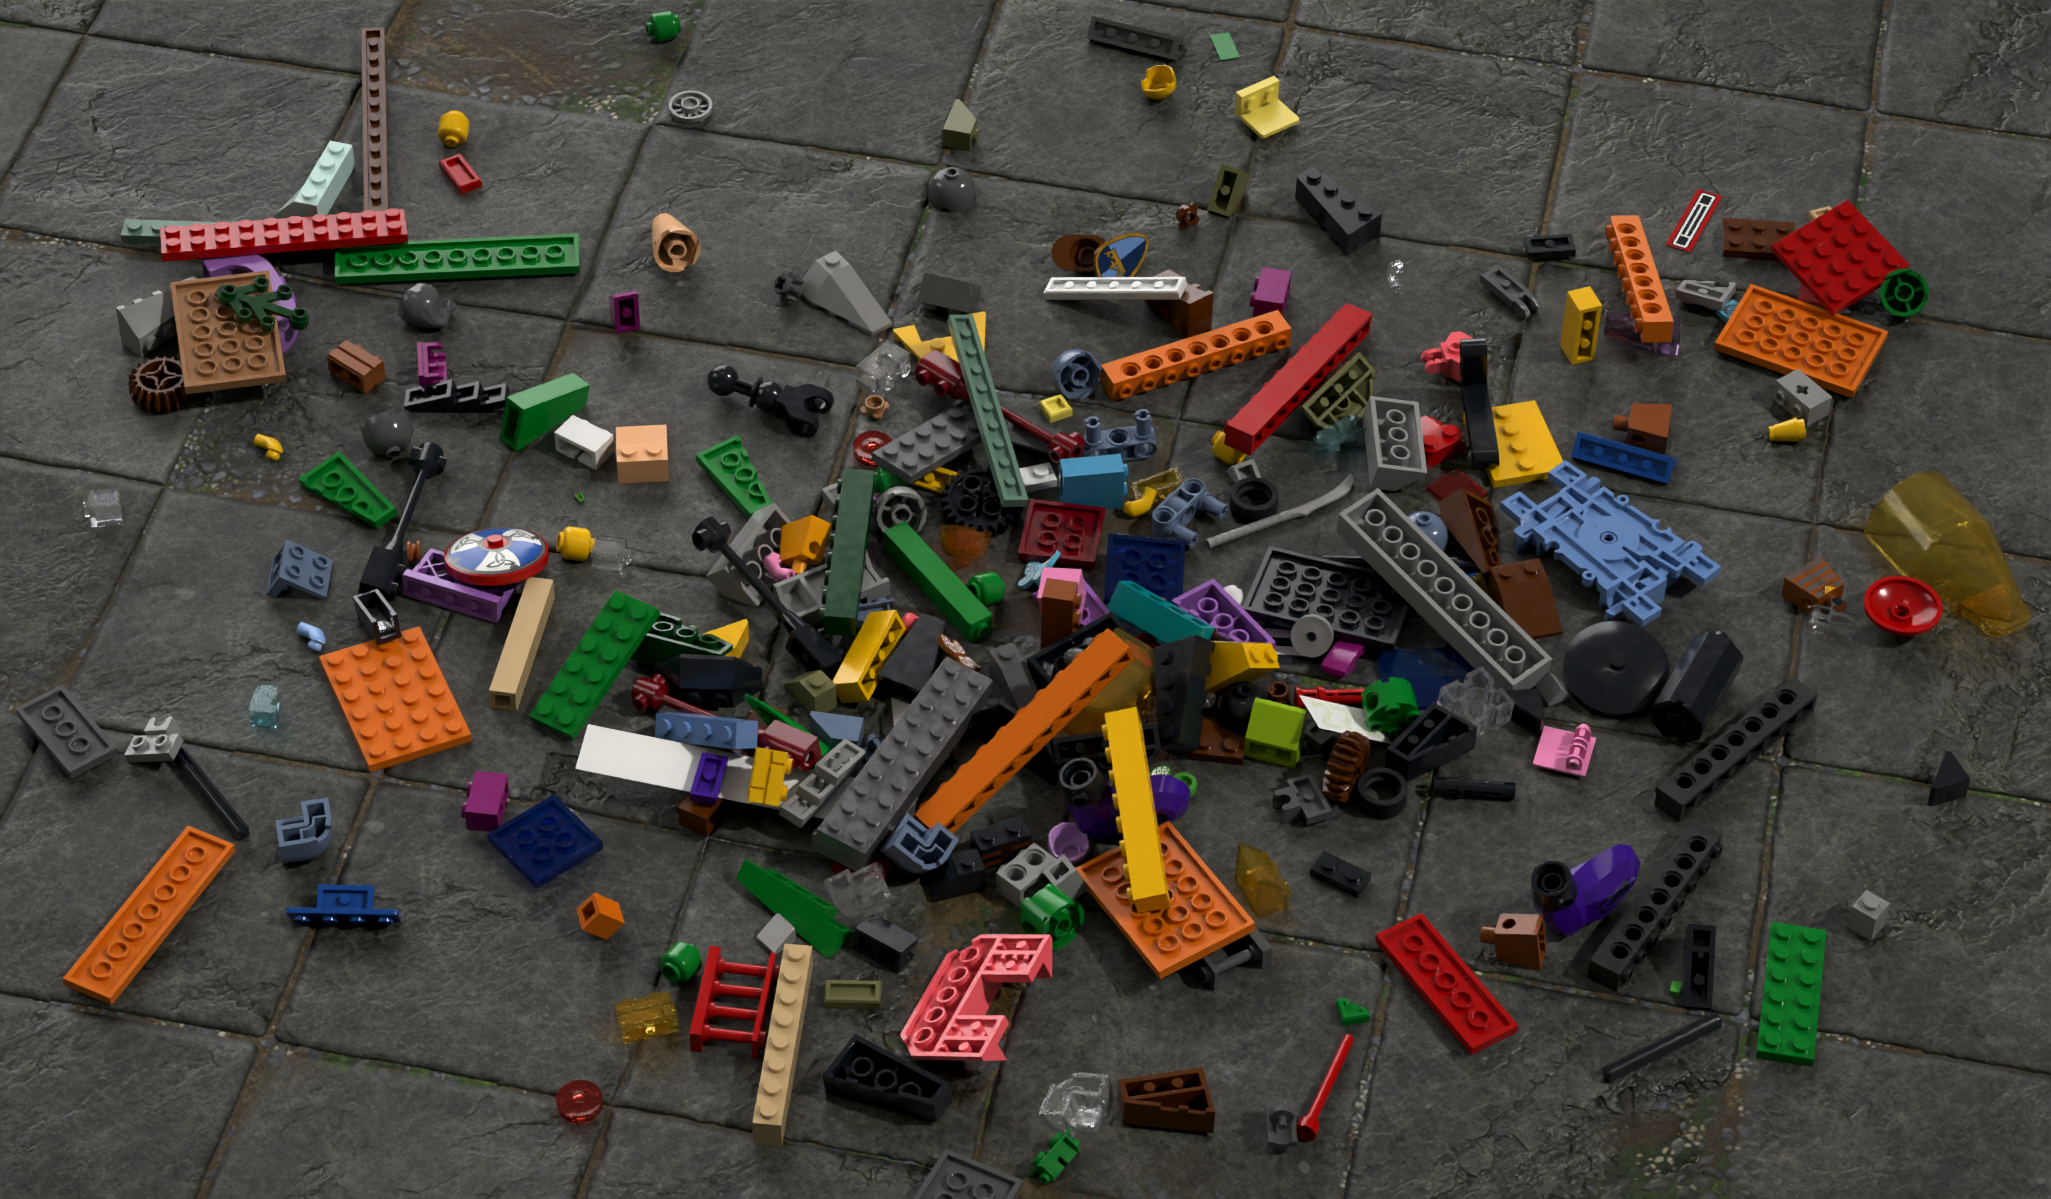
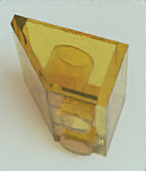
[1235,842,1291,918]

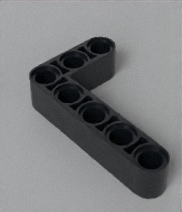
[1460,337,1500,469]

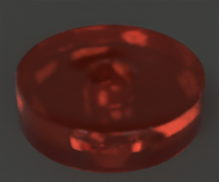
[853,431,892,466]
[556,1080,603,1123]

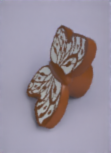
[937,633,982,672]

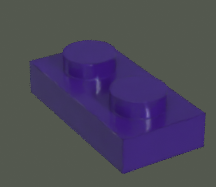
[690,753,728,805]

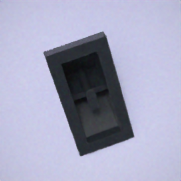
[1496,689,1545,737]
[1927,750,1970,806]

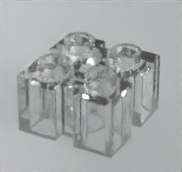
[1437,666,1515,740]

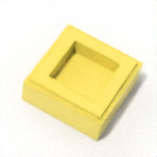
[1039,394,1073,423]

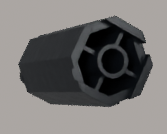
[1651,631,1744,744]

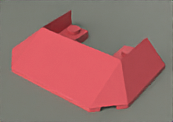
[900,934,1052,1061]

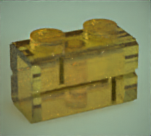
[614,991,678,1044]

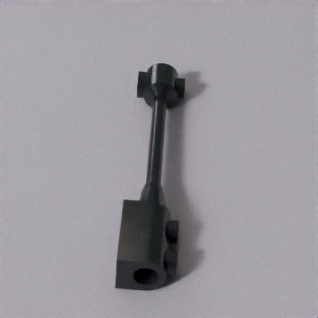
[358,442,447,602]
[692,517,846,678]

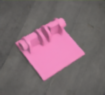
[1533,724,1596,778]

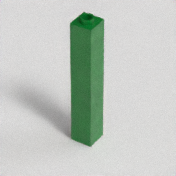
[884,521,992,643]

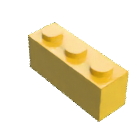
[1560,286,1602,365]

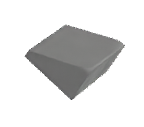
[1227,458,1261,483]
[756,913,796,954]

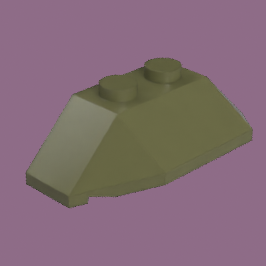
[1300,352,1375,436]

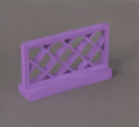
[403,548,524,623]

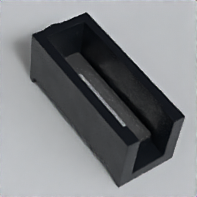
[353,589,402,645]

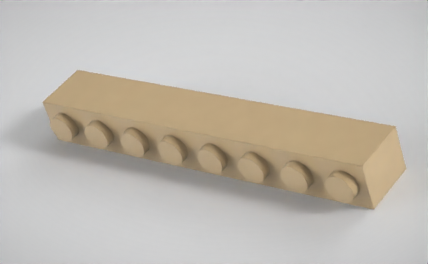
[752,943,813,1147]

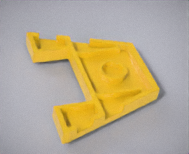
[893,311,986,363]

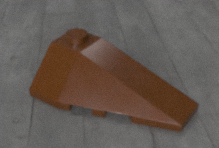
[1438,487,1501,576]

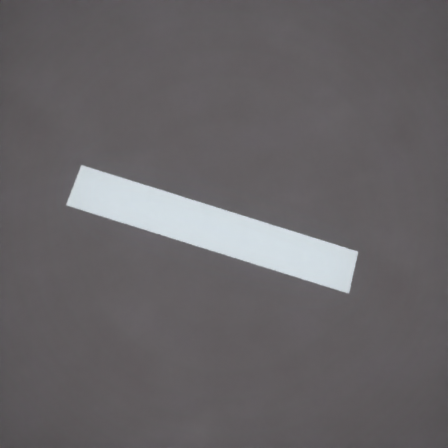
[575,724,918,819]

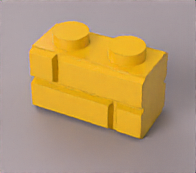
[747,747,793,807]

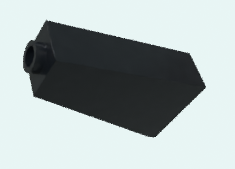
[878,613,946,705]

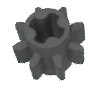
[774,271,804,302]

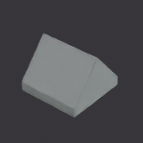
[1535,672,1572,706]

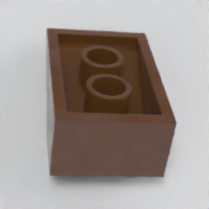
[1487,558,1562,640]

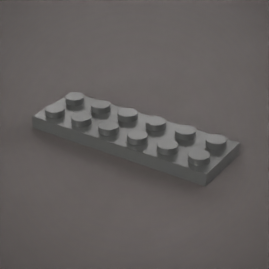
[871,401,1007,484]

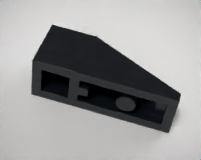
[1683,923,1716,1009]

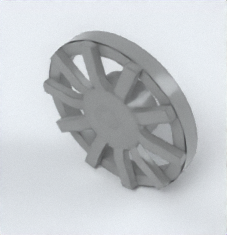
[668,90,712,124]

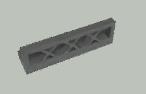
[1087,16,1185,60]

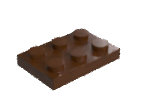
[1722,218,1795,261]

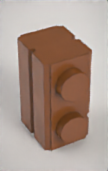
[327,340,385,393]

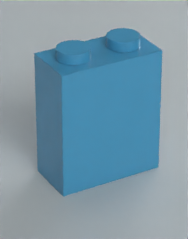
[1059,454,1128,509]

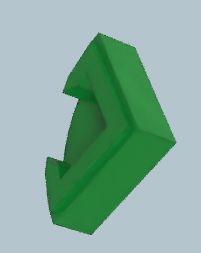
[1335,998,1370,1027]

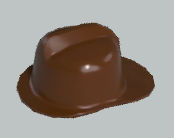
[1051,234,1106,273]

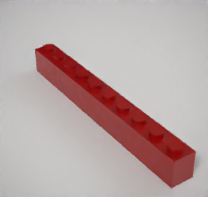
[1223,303,1373,456]

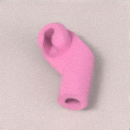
[764,552,795,581]

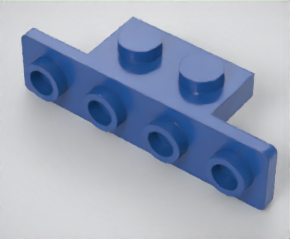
[286,884,401,925]

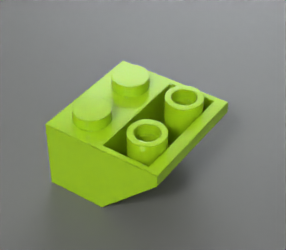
[1244,697,1307,768]

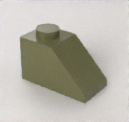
[943,99,980,152]
[1207,164,1250,217]
[784,670,837,713]

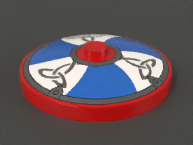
[444,527,549,586]

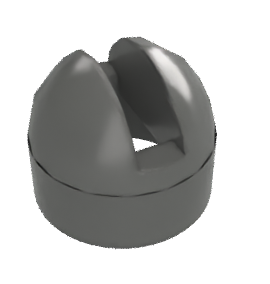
[1063,648,1084,666]

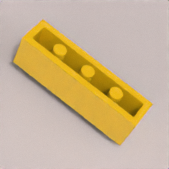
[832,610,906,703]

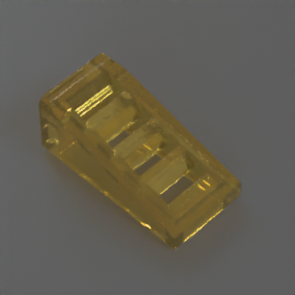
[1130,466,1183,502]

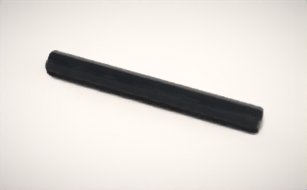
[174,747,250,840]
[1602,1013,1722,1082]

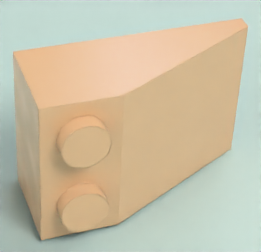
[616,425,669,484]

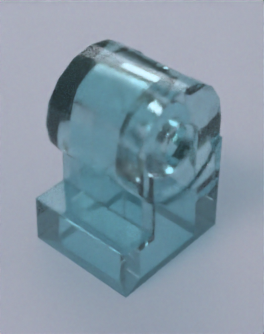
[248,684,280,729]

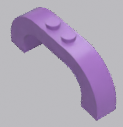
[201,254,298,354]

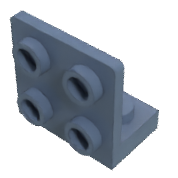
[266,540,333,599]

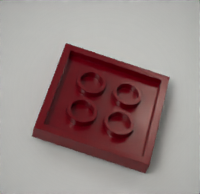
[1018,499,1106,569]

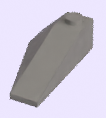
[802,251,892,336]

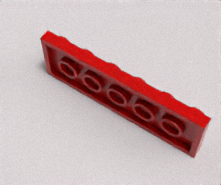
[1375,913,1519,1055]

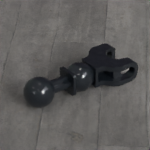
[707,364,834,437]

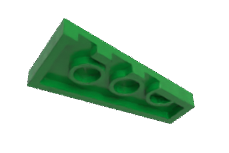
[696,434,772,519]

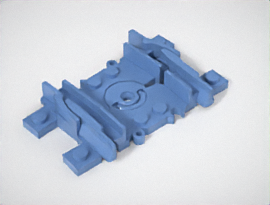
[1500,460,1721,627]

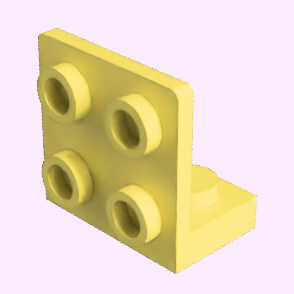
[1235,76,1299,139]

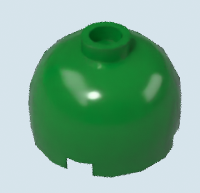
[1879,268,1929,318]

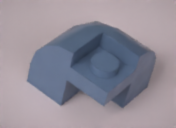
[275,798,333,864]
[880,813,959,874]

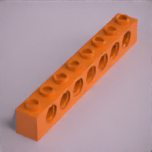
[1605,215,1674,343]
[1100,310,1291,402]

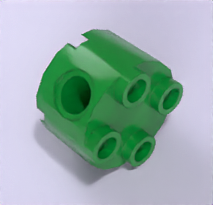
[1361,677,1420,738]
[1020,884,1084,951]

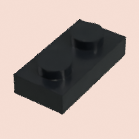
[1523,234,1576,260]
[1310,851,1372,898]

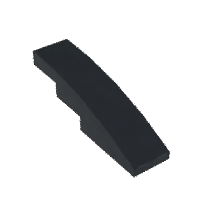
[404,379,510,413]

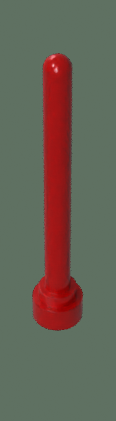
[1296,1034,1354,1141]

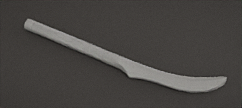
[1205,474,1354,549]

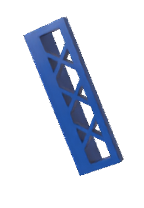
[1571,432,1678,484]

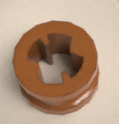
[407,540,422,564]

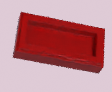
[439,154,482,195]

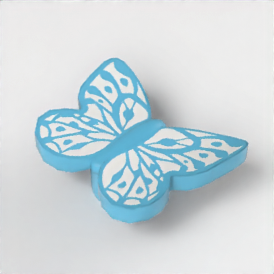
[1018,550,1061,590]

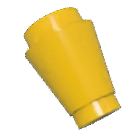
[1768,417,1806,442]

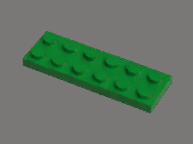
[529,590,660,740]
[1756,922,1827,1067]

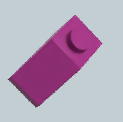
[609,290,640,334]

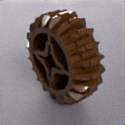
[128,355,194,414]
[1322,730,1370,804]

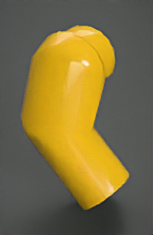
[254,434,283,461]
[1123,487,1157,517]

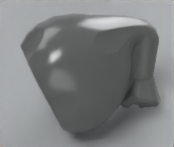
[398,283,457,328]

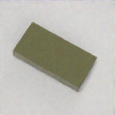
[824,980,881,1009]

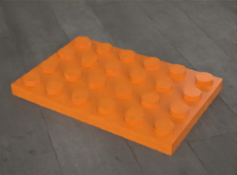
[1714,284,1888,398]
[319,626,472,773]
[1076,821,1256,979]

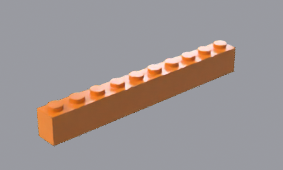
[914,628,1135,834]

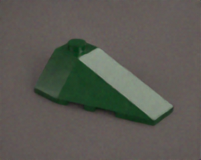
[630,612,733,665]

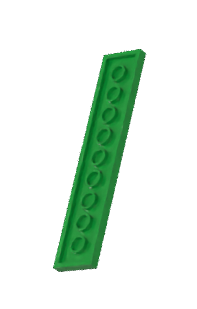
[335,233,580,284]

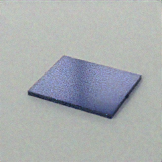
[1377,647,1481,710]

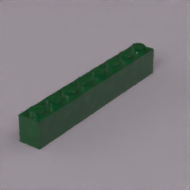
[819,469,875,636]

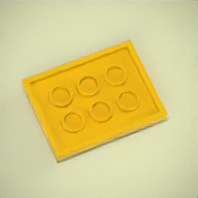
[1463,400,1563,488]

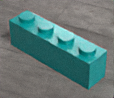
[1107,581,1215,645]

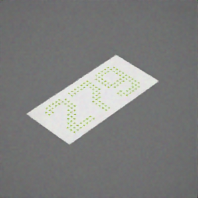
[1299,695,1392,744]

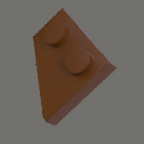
[1189,718,1245,766]

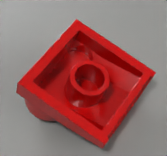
[1420,415,1466,470]

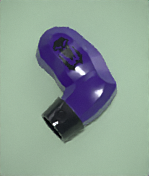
[1059,758,1191,840]
[1531,844,1640,936]

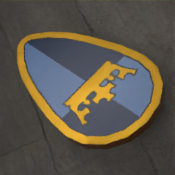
[1093,233,1149,277]

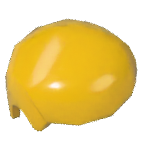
[1141,65,1176,100]

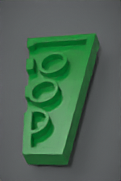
[298,451,398,528]

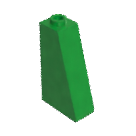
[499,373,590,451]

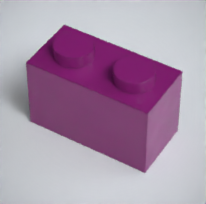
[1250,267,1291,317]
[461,771,509,833]

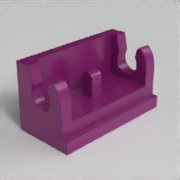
[417,341,447,386]

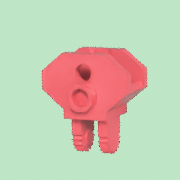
[1420,331,1472,383]

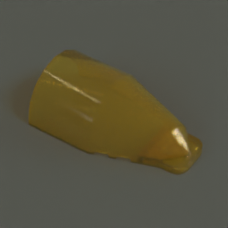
[1864,470,2031,637]

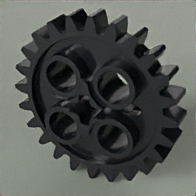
[941,464,1023,538]

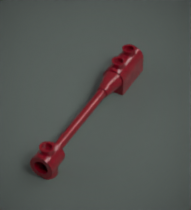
[915,349,1085,463]
[631,674,822,773]

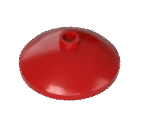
[1863,576,1943,636]

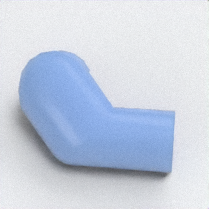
[297,622,326,652]

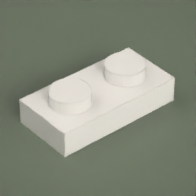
[1019,462,1057,493]

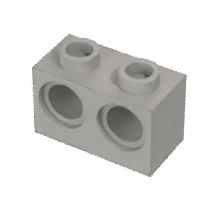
[996,843,1057,908]

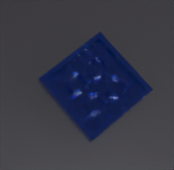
[1103,533,1186,604]
[488,794,603,889]

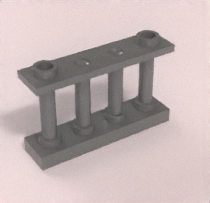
[1193,873,1272,990]

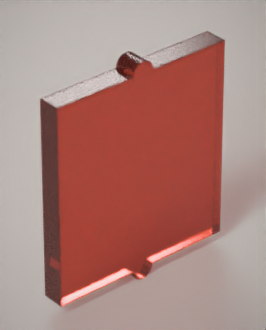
[1427,468,1488,501]

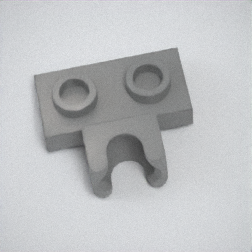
[124,716,184,763]

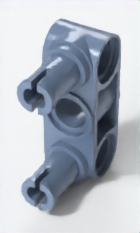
[1083,409,1158,462]
[1151,478,1229,548]

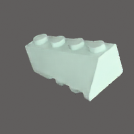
[274,141,355,219]

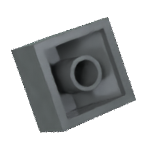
[918,273,981,315]

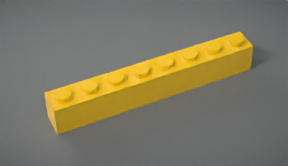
[1101,707,1171,914]

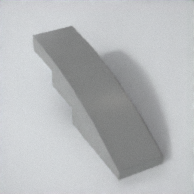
[779,738,867,828]

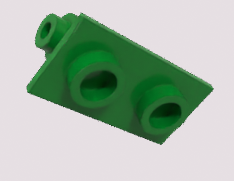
[1027,1127,1081,1185]

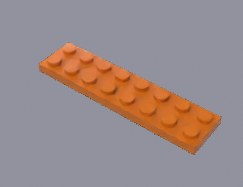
[63,826,235,1005]

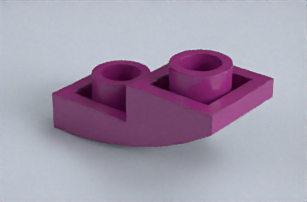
[1321,640,1368,677]

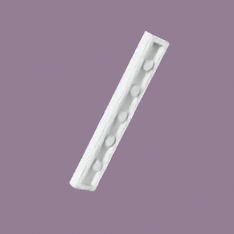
[1043,277,1187,300]

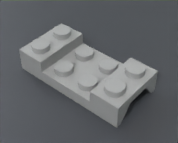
[773,551,890,626]

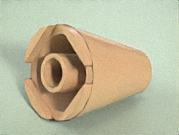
[652,213,701,272]

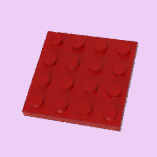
[1771,199,1910,316]

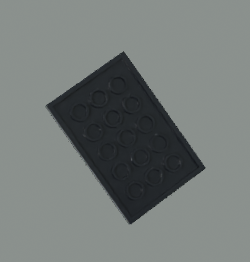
[1242,546,1411,652]

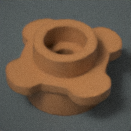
[860,395,889,419]

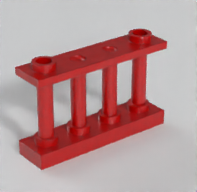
[689,946,781,1059]

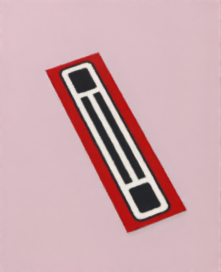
[1666,189,1722,252]

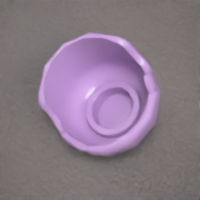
[1048,823,1090,866]

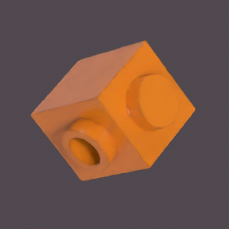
[576,893,625,940]

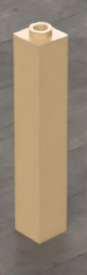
[489,577,555,712]

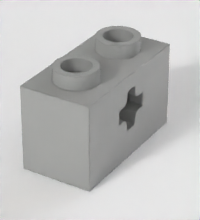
[1773,369,1832,427]

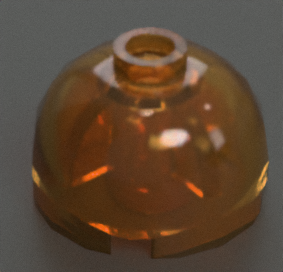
[940,524,992,565]

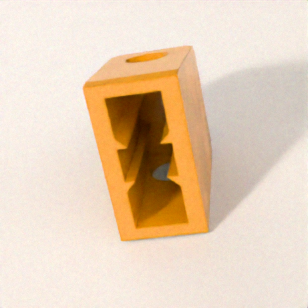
[779,515,832,575]

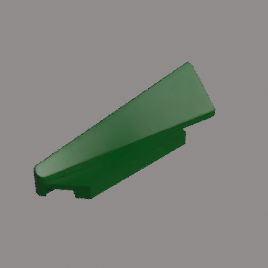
[736,859,855,958]

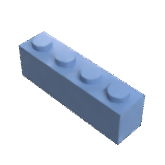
[655,712,758,749]

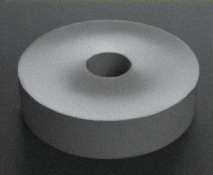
[1290,614,1334,657]

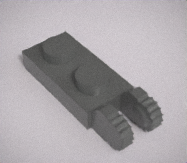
[1480,266,1542,319]

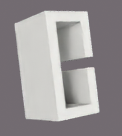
[554,415,615,470]

